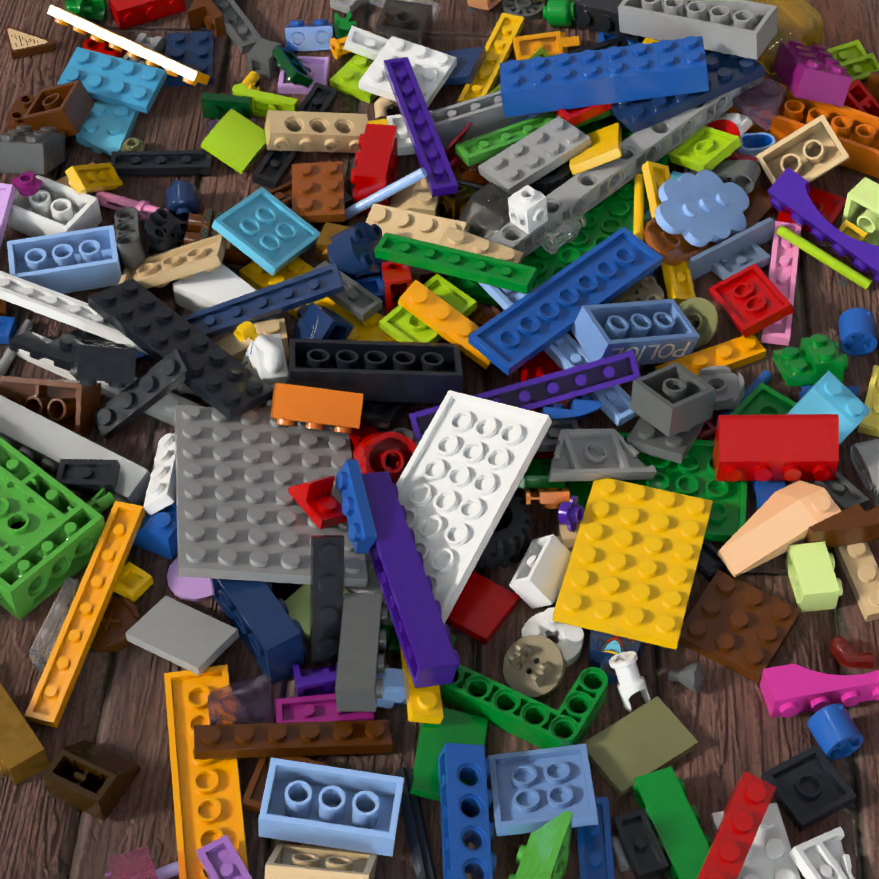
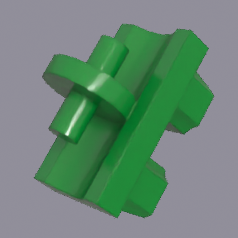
[65,0,107,20]

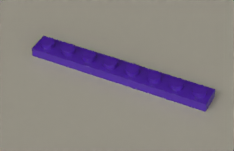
[384,57,458,197]

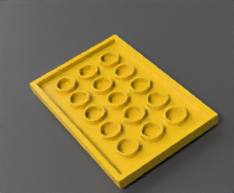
[552,478,713,650]

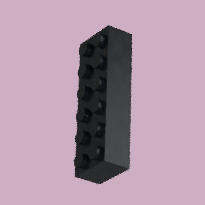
[288,338,463,404]

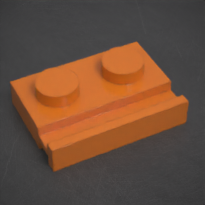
[522,485,570,509]

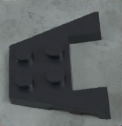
[9,302,116,371]

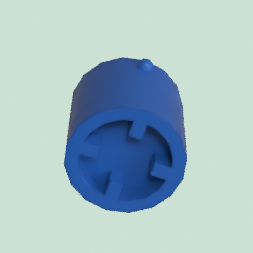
[838,308,877,356]
[807,703,864,761]

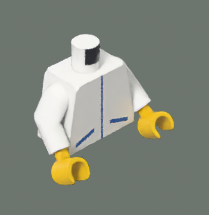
[234,321,289,407]

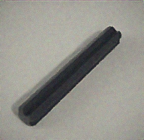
[395,767,437,879]

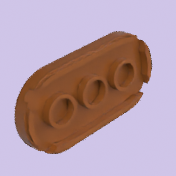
[644,217,717,266]

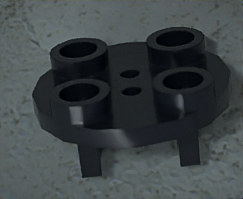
[144,208,191,254]

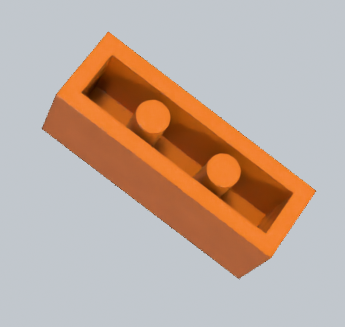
[270,383,364,434]

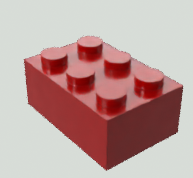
[351,123,398,215]

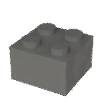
[630,362,716,437]

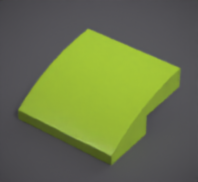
[826,39,879,83]
[200,109,267,174]

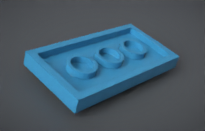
[57,47,167,114]

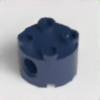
[327,222,387,280]

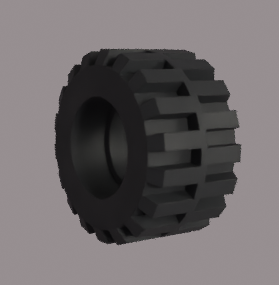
[477,495,531,570]

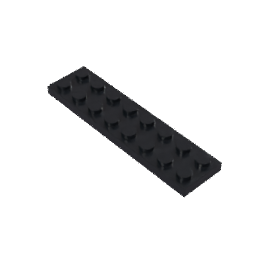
[88,278,274,420]

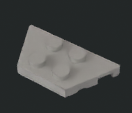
[547,429,657,482]

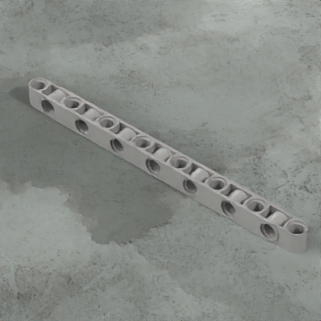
[487,77,764,258]

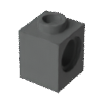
[247,38,281,80]

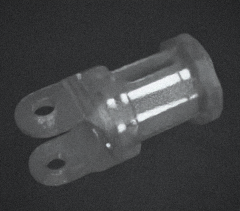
[540,215,586,255]

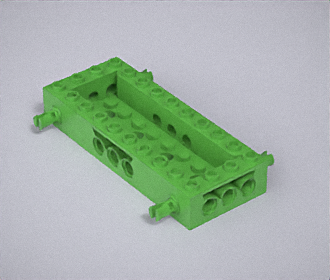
[0,437,115,621]

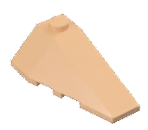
[717,480,841,578]

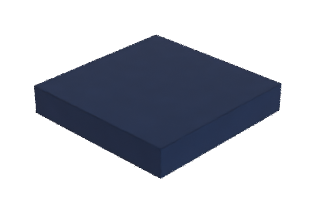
[442,46,487,87]

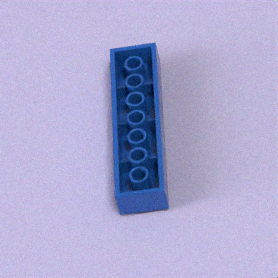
[500,36,709,117]

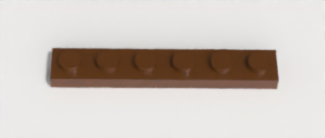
[194,720,393,759]

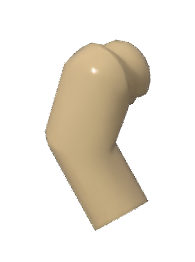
[374,97,397,120]

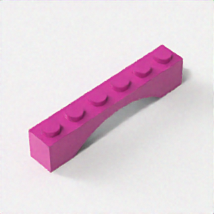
[760,663,879,718]

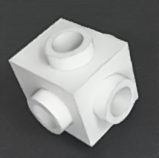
[508,185,548,234]

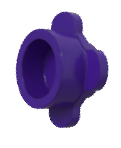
[558,496,584,532]

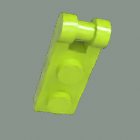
[232,84,299,118]

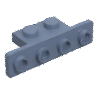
[688,217,775,281]

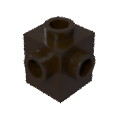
[438,184,481,222]

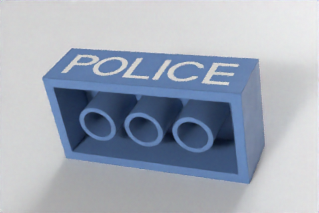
[571,299,700,365]

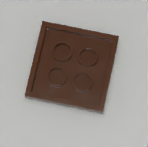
[678,570,802,683]

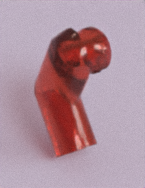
[829,636,874,669]

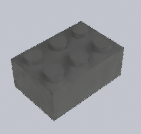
[0,125,65,175]

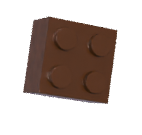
[22,80,95,137]

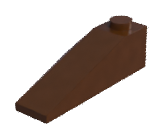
[0,375,101,437]

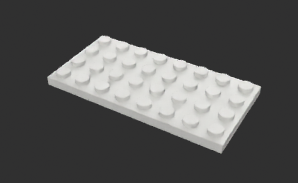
[344,390,552,624]

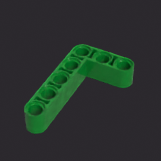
[439,664,608,749]

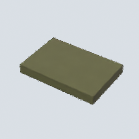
[582,696,698,797]

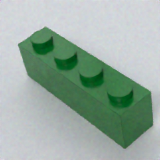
[632,766,712,879]

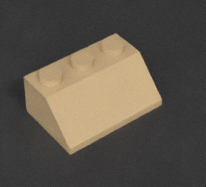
[755,114,850,185]
[264,843,378,879]

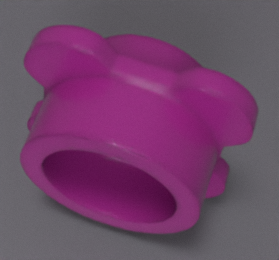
[11,171,43,197]

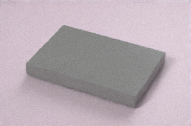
[125,596,239,676]

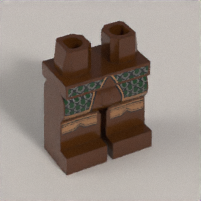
[184,207,251,266]

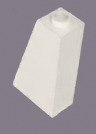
[172,264,278,321]

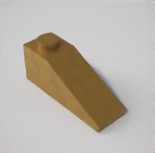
[0,683,50,786]

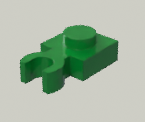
[333,11,358,39]

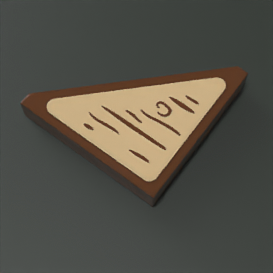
[4,26,56,59]

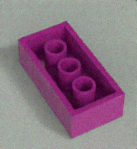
[772,39,852,107]

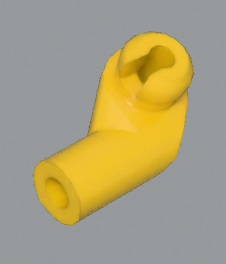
[241,71,260,91]

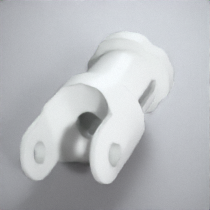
[609,651,650,713]

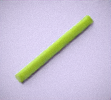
[776,225,872,290]

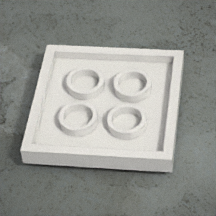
[359,36,457,107]

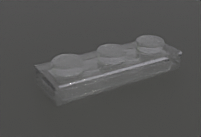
[29,577,79,671]

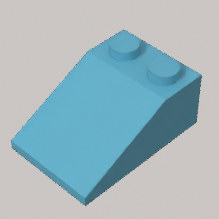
[786,371,871,445]

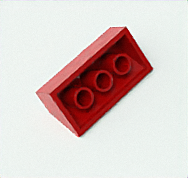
[713,414,839,482]

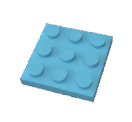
[212,187,320,276]

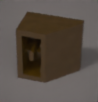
[43,740,141,821]

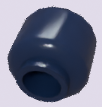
[165,180,200,220]

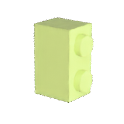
[785,541,843,612]

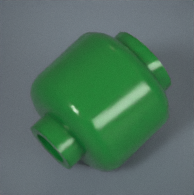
[543,0,577,28]

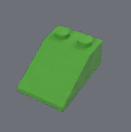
[508,810,573,879]

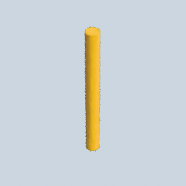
[633,174,645,242]

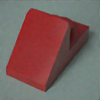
[288,476,346,530]

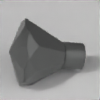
[669,662,704,693]

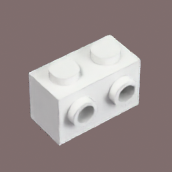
[509,534,571,609]

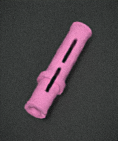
[95,191,170,221]

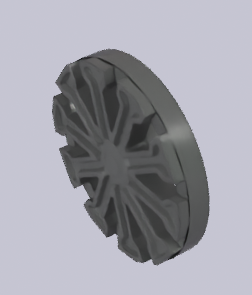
[502,0,545,22]

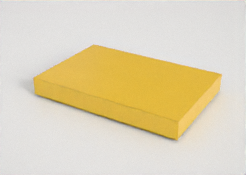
[569,122,622,175]

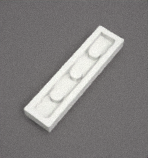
[143,433,176,516]

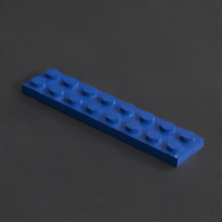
[468,227,663,376]

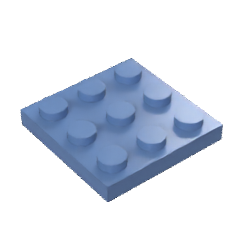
[488,744,599,837]

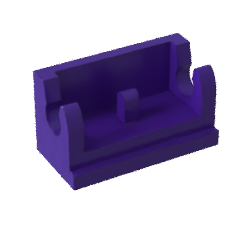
[292,664,337,697]

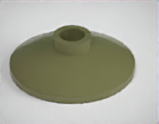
[678,297,719,349]

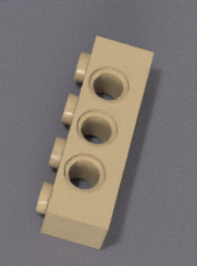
[264,110,368,153]

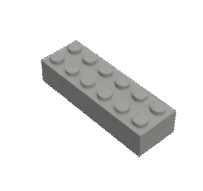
[618,0,777,60]

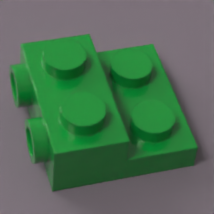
[773,334,848,387]

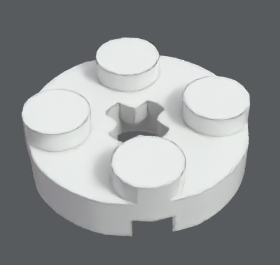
[521,607,584,667]

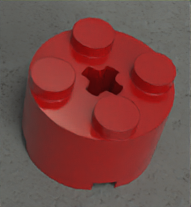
[353,432,417,483]

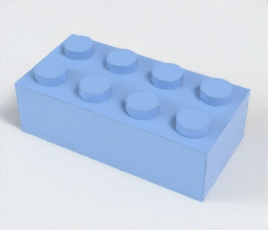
[7,225,122,294]
[258,757,404,857]

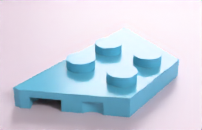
[76,101,140,156]

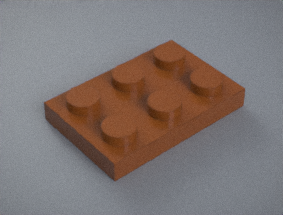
[292,161,345,223]

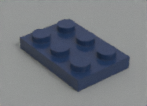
[165,31,215,87]

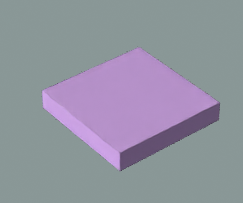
[278,56,331,94]

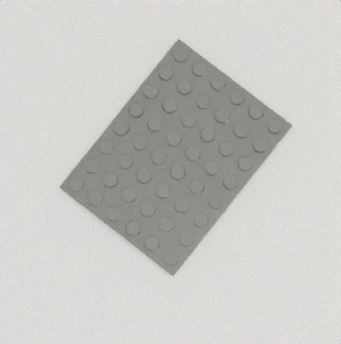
[174,404,368,588]

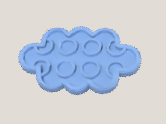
[654,170,749,247]

